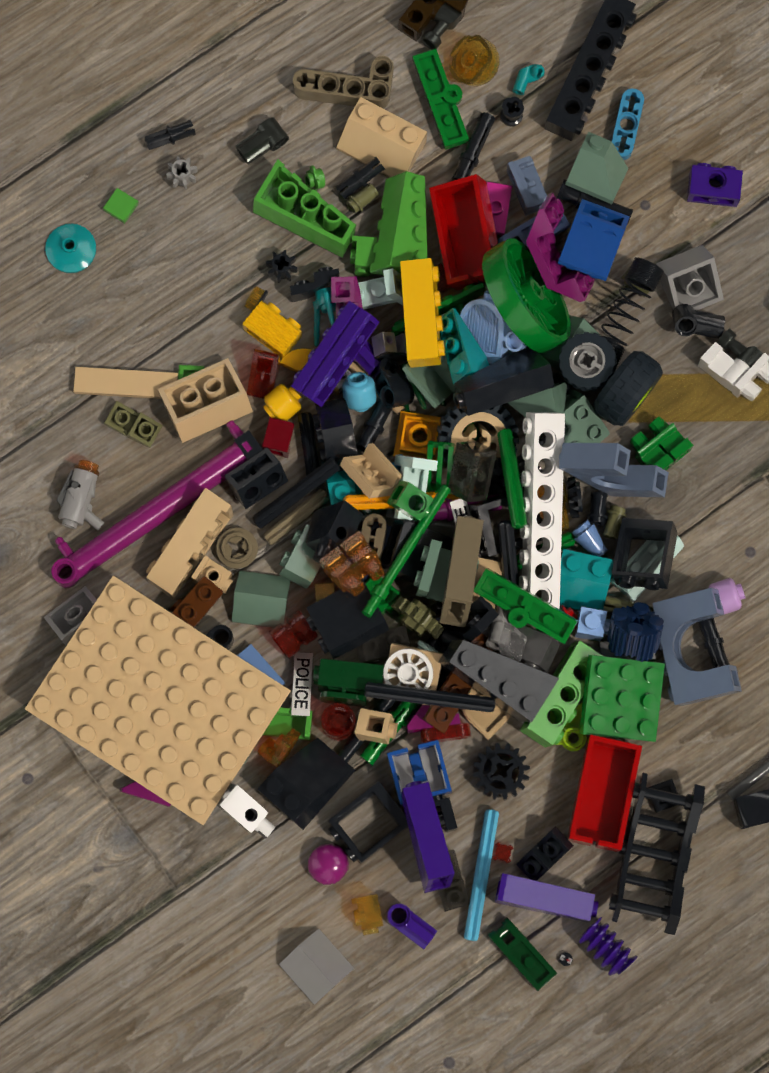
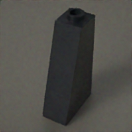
[453,346,554,416]

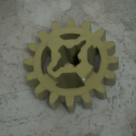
[391,596,444,640]

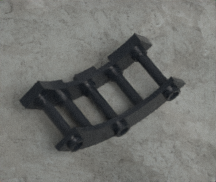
[609,773,705,935]

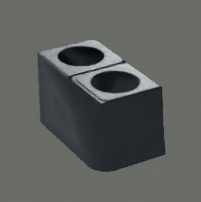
[734,789,769,829]

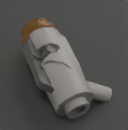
[57,460,104,530]

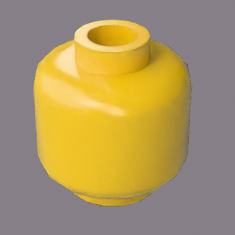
[263,384,302,421]

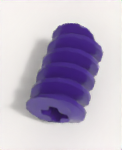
[579,917,638,976]

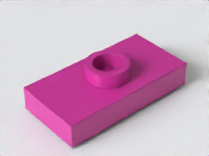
[487,182,512,236]

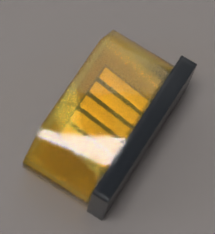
[244,286,268,311]

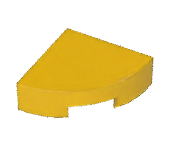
[280,349,312,372]

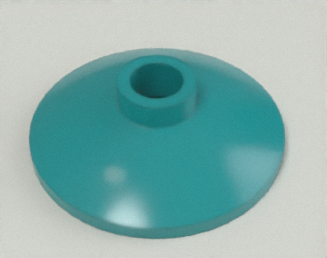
[45,224,96,273]

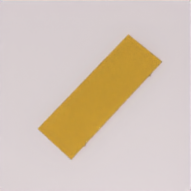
[629,374,769,423]

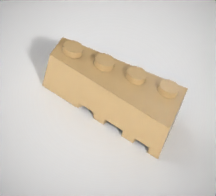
[146,488,233,599]

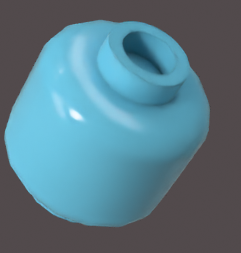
[342,372,377,412]

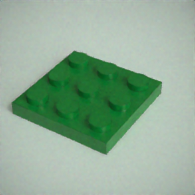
[579,655,665,742]

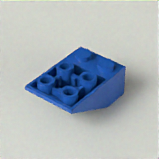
[558,199,630,281]

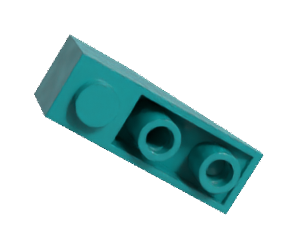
[440,308,489,385]

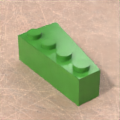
[370,171,428,276]

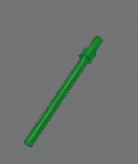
[362,485,451,618]

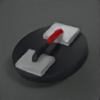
[559,953,573,966]

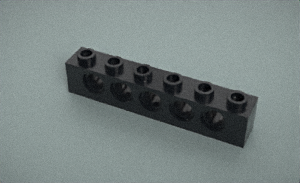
[544,0,637,141]

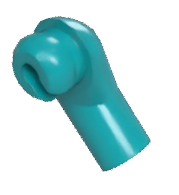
[512,64,545,95]

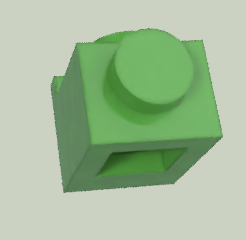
[350,235,378,277]

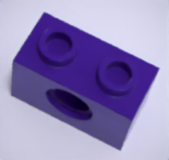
[687,163,743,207]

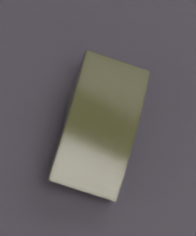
[103,401,163,448]

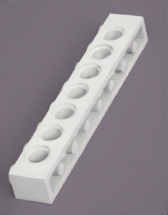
[518,412,565,609]

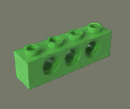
[520,640,602,748]

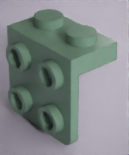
[413,539,479,603]

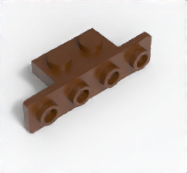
[170,576,223,628]
[423,634,494,733]

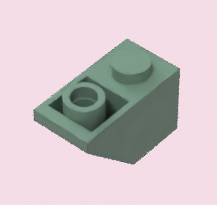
[279,524,321,589]

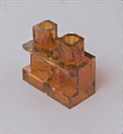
[319,531,385,596]

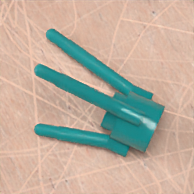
[312,287,336,347]

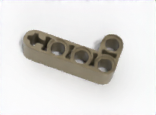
[293,56,394,109]

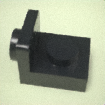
[462,596,499,643]
[433,794,457,833]

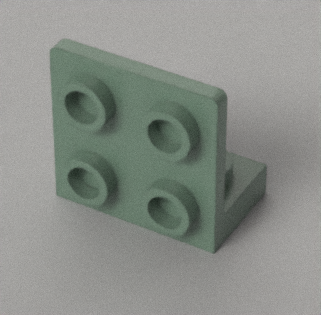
[402,339,456,408]
[564,389,610,443]

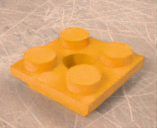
[393,411,441,461]

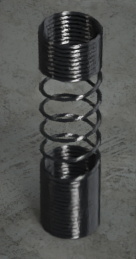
[599,257,664,385]

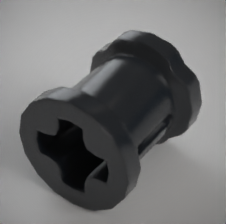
[500,96,524,127]

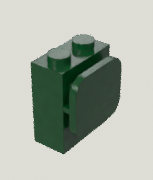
[313,659,384,707]

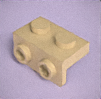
[340,443,402,499]

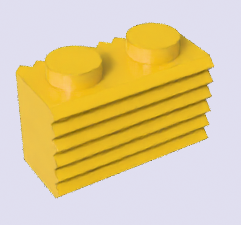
[242,301,302,359]

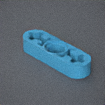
[612,88,644,160]

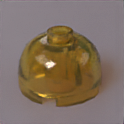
[449,35,500,87]

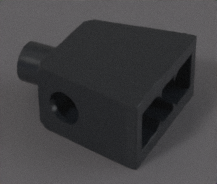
[305,500,363,564]

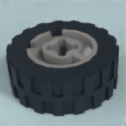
[559,332,617,392]

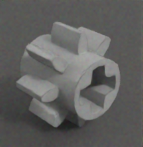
[166,156,198,189]

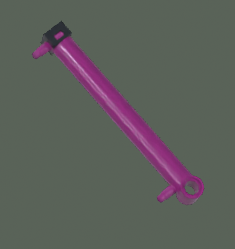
[51,420,263,588]

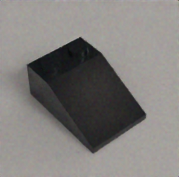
[257,737,356,830]

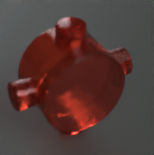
[492,842,514,864]

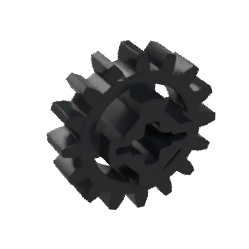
[472,743,530,801]

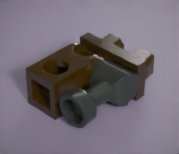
[398,0,469,50]

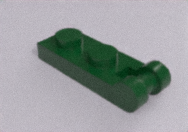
[487,917,557,992]

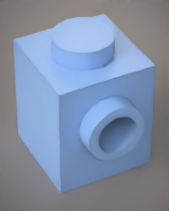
[575,607,611,642]

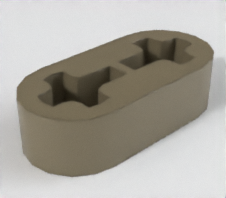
[358,514,387,564]

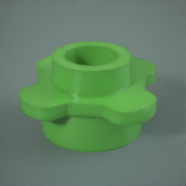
[304,165,325,191]

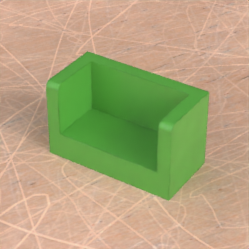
[262,707,313,741]

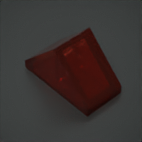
[247,349,281,399]

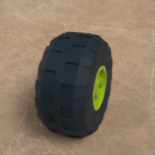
[593,351,663,426]

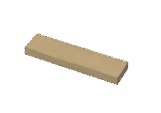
[73,367,178,399]

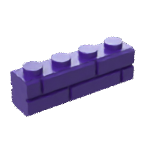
[291,301,379,407]

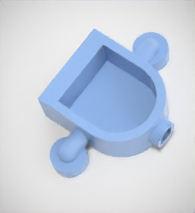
[442,291,526,364]

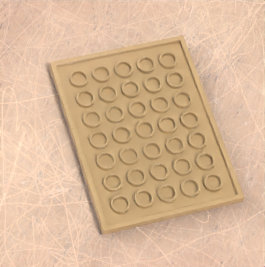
[25,576,291,826]

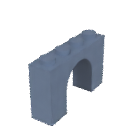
[559,443,669,498]
[651,588,742,706]

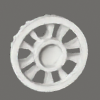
[383,648,433,689]

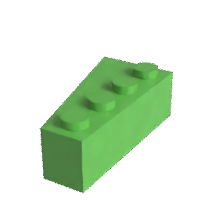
[253,159,356,258]

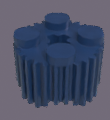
[607,602,664,662]

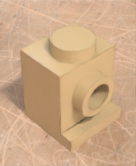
[191,555,234,594]
[355,708,398,745]

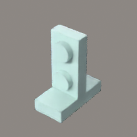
[358,268,403,309]
[394,455,438,521]

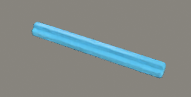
[464,809,499,941]

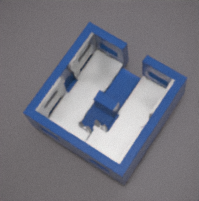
[387,740,452,806]

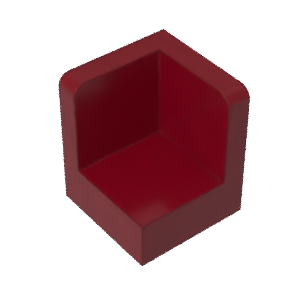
[262,417,294,458]

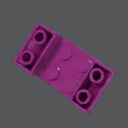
[526,193,595,302]

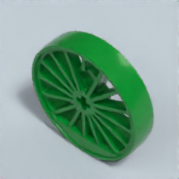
[482,238,571,353]

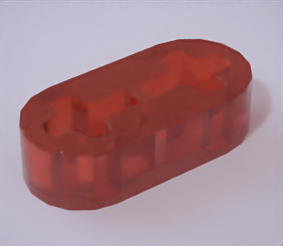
[420,723,471,744]

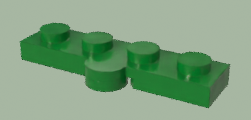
[412,49,469,150]
[473,568,579,644]

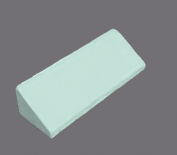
[610,535,684,601]

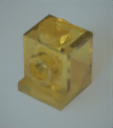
[351,894,383,936]

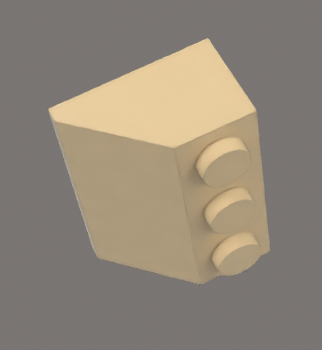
[336,97,427,177]
[158,358,253,443]

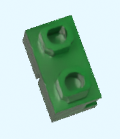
[630,416,694,471]

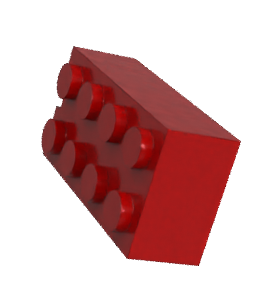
[429,174,498,291]
[567,734,642,852]

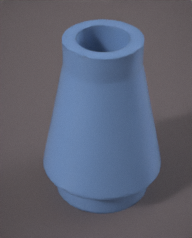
[572,520,608,557]

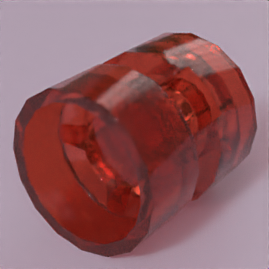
[269,610,318,659]
[321,703,355,741]

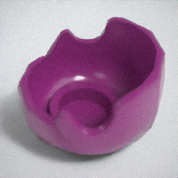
[308,843,349,885]

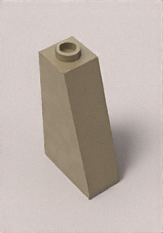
[439,516,484,627]

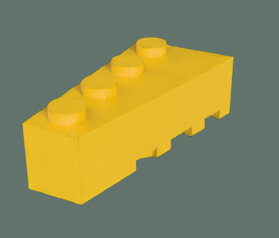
[400,258,445,368]

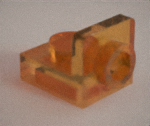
[257,728,301,767]

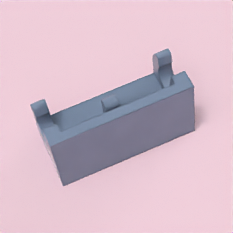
[507,156,547,216]

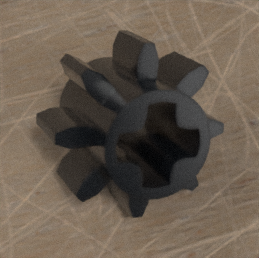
[266,250,298,283]

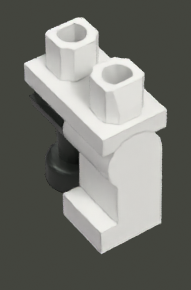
[698,328,769,401]

